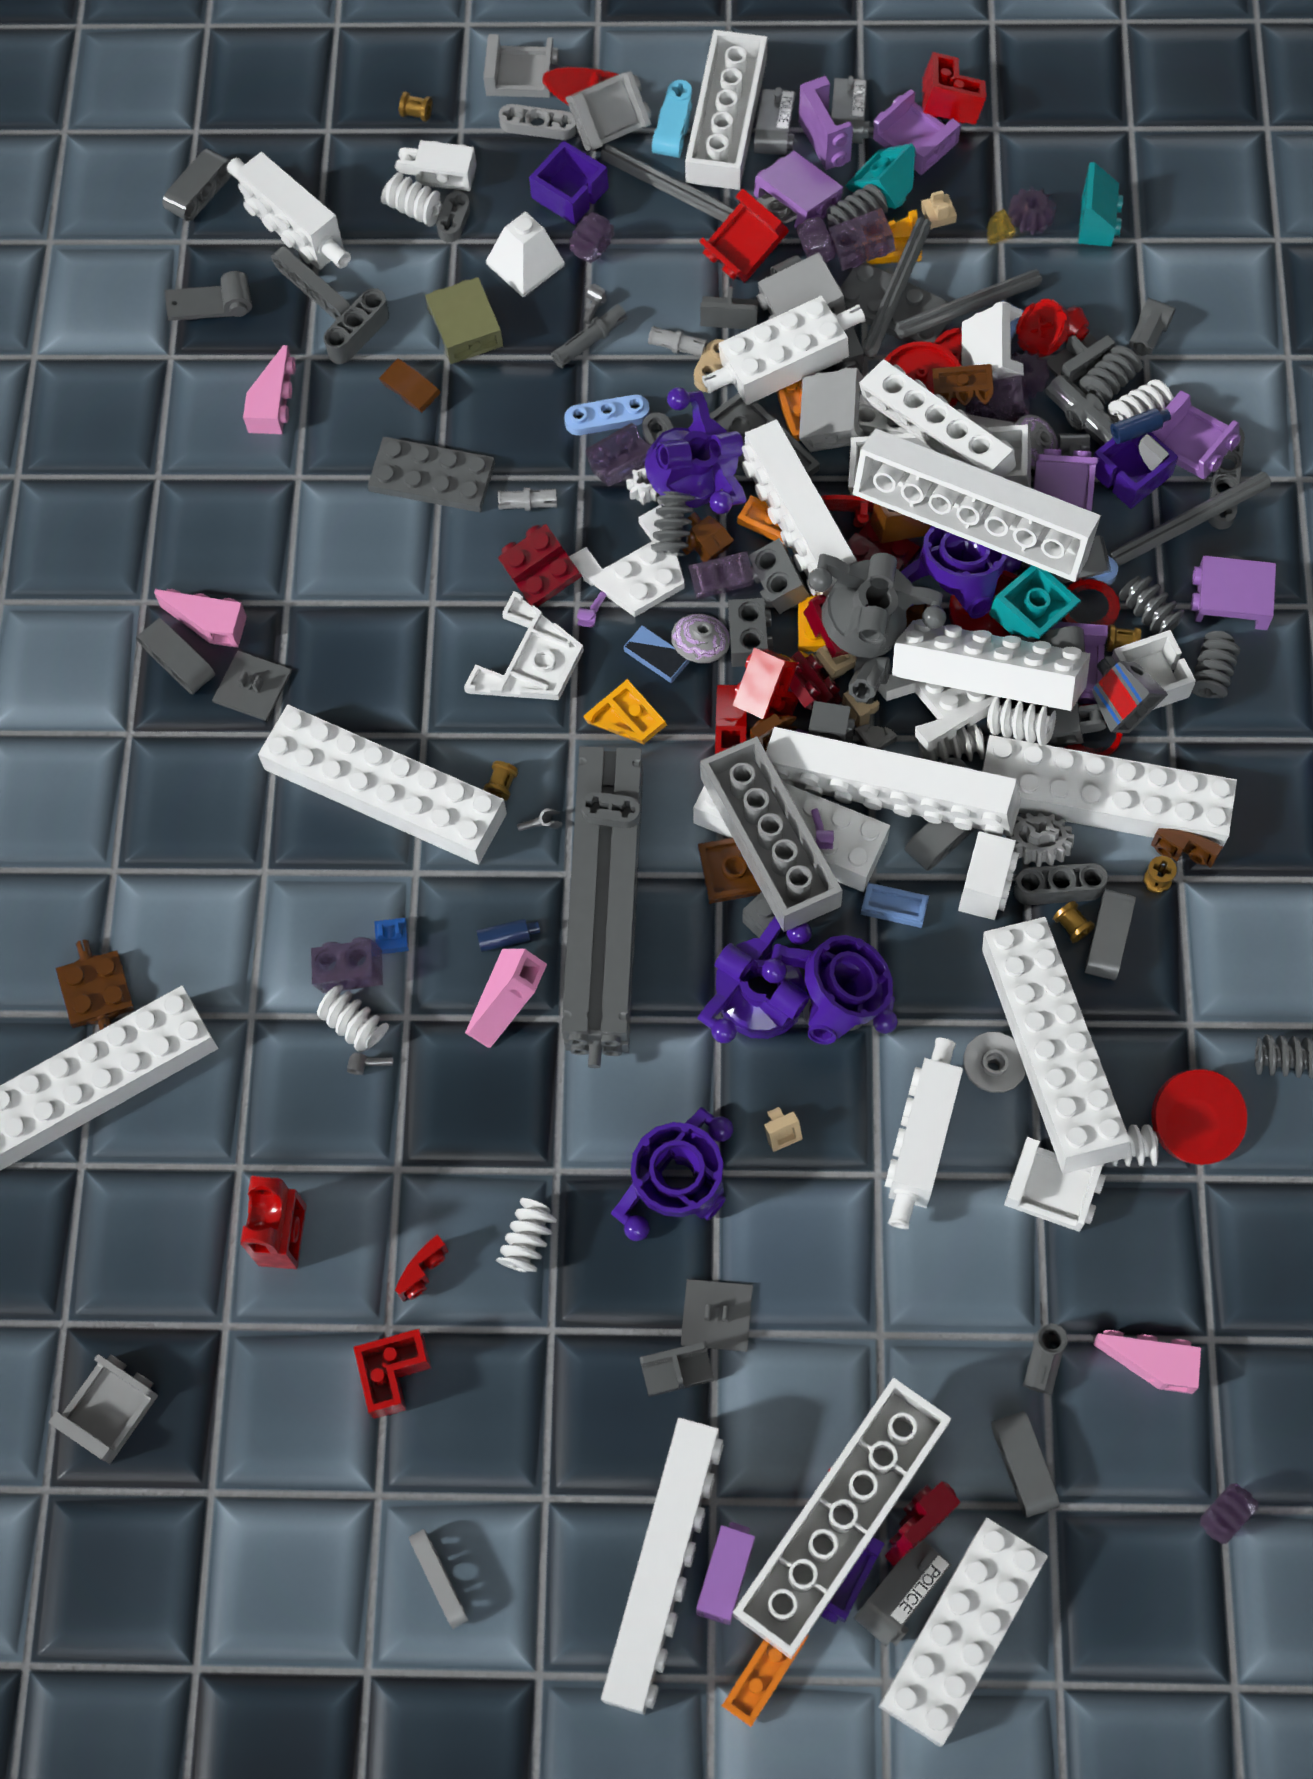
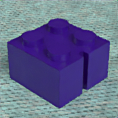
[529,140,609,225]
[1093,432,1178,509]

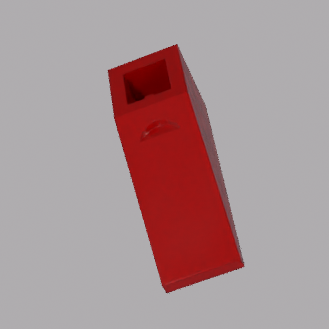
[715,685,747,754]

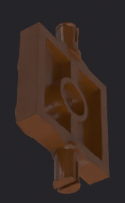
[56,939,135,1030]

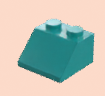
[1078,162,1123,247]
[989,565,1081,639]

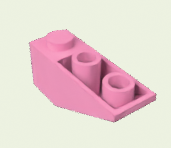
[243,345,296,434]
[154,589,247,648]
[465,949,547,1048]
[1093,1330,1201,1394]

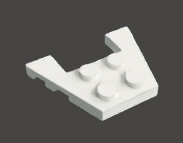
[569,505,685,617]
[464,591,584,700]
[878,674,994,752]

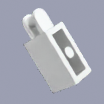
[395,140,477,191]

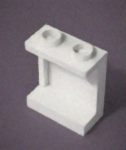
[962,302,1023,388]
[1004,1137,1106,1232]

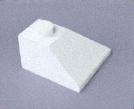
[486,211,565,297]

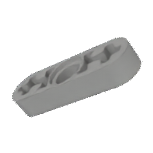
[499,104,577,140]
[408,1529,469,1629]

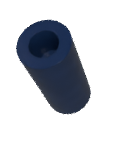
[1110,408,1171,444]
[476,919,541,952]

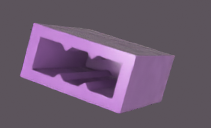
[696,1522,755,1626]

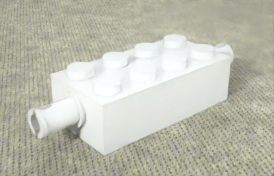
[227,152,351,270]
[702,295,865,405]
[885,1038,963,1229]

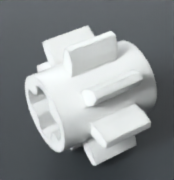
[626,468,657,505]

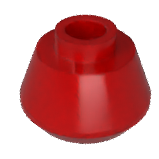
[1064,306,1090,343]

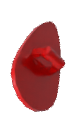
[542,67,618,105]
[820,495,874,528]

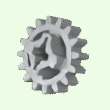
[1005,812,1074,867]

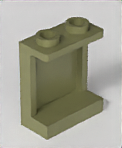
[425,277,503,364]

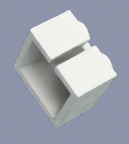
[1112,630,1196,710]
[958,831,1019,920]

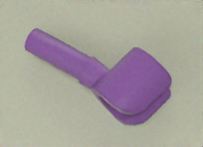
[577,592,607,627]
[811,808,834,849]

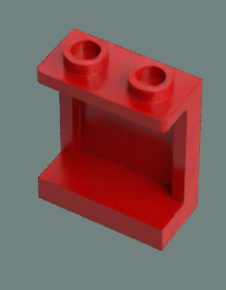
[699,188,789,283]

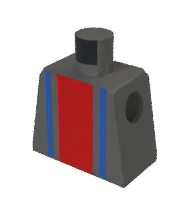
[1092,656,1168,733]

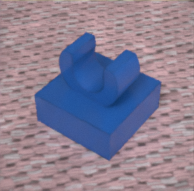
[374,918,409,955]

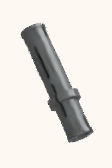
[551,304,628,368]

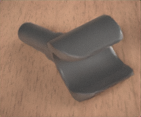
[583,284,606,325]
[517,808,562,831]
[347,1053,393,1075]

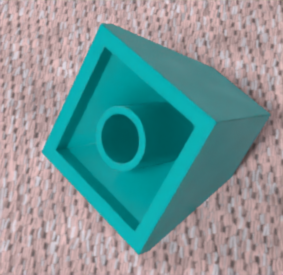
[846,143,915,209]

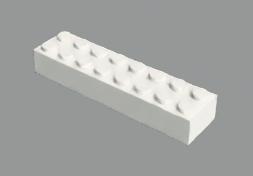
[853,428,1101,582]
[258,704,507,865]
[766,727,1021,837]
[982,735,1237,849]
[982,917,1130,1174]
[0,986,218,1171]
[733,1377,952,1659]
[601,1417,724,1715]

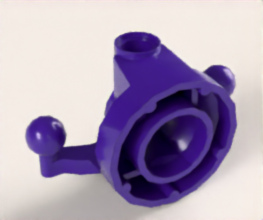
[644,387,746,514]
[901,526,1022,619]
[697,917,812,1044]
[761,935,898,1044]
[611,1107,734,1241]

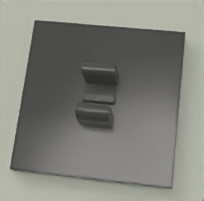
[212,651,292,721]
[681,1279,753,1352]

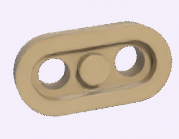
[694,339,724,392]

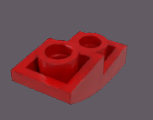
[395,1234,449,1302]

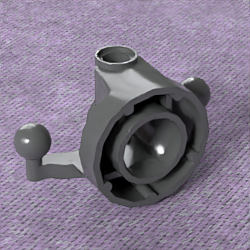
[808,553,946,658]

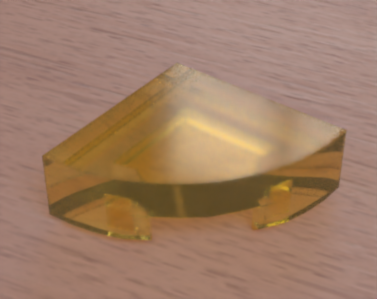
[987,209,1016,245]

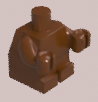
[682,512,734,565]

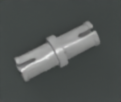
[648,326,708,357]
[498,487,557,511]

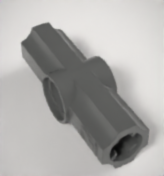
[1045,375,1116,447]

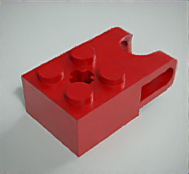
[240,1176,307,1269]

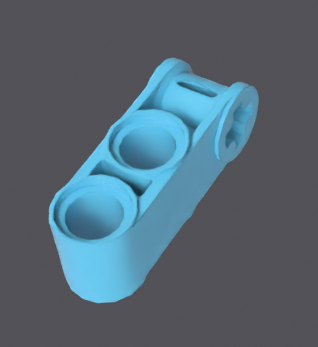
[652,80,692,158]

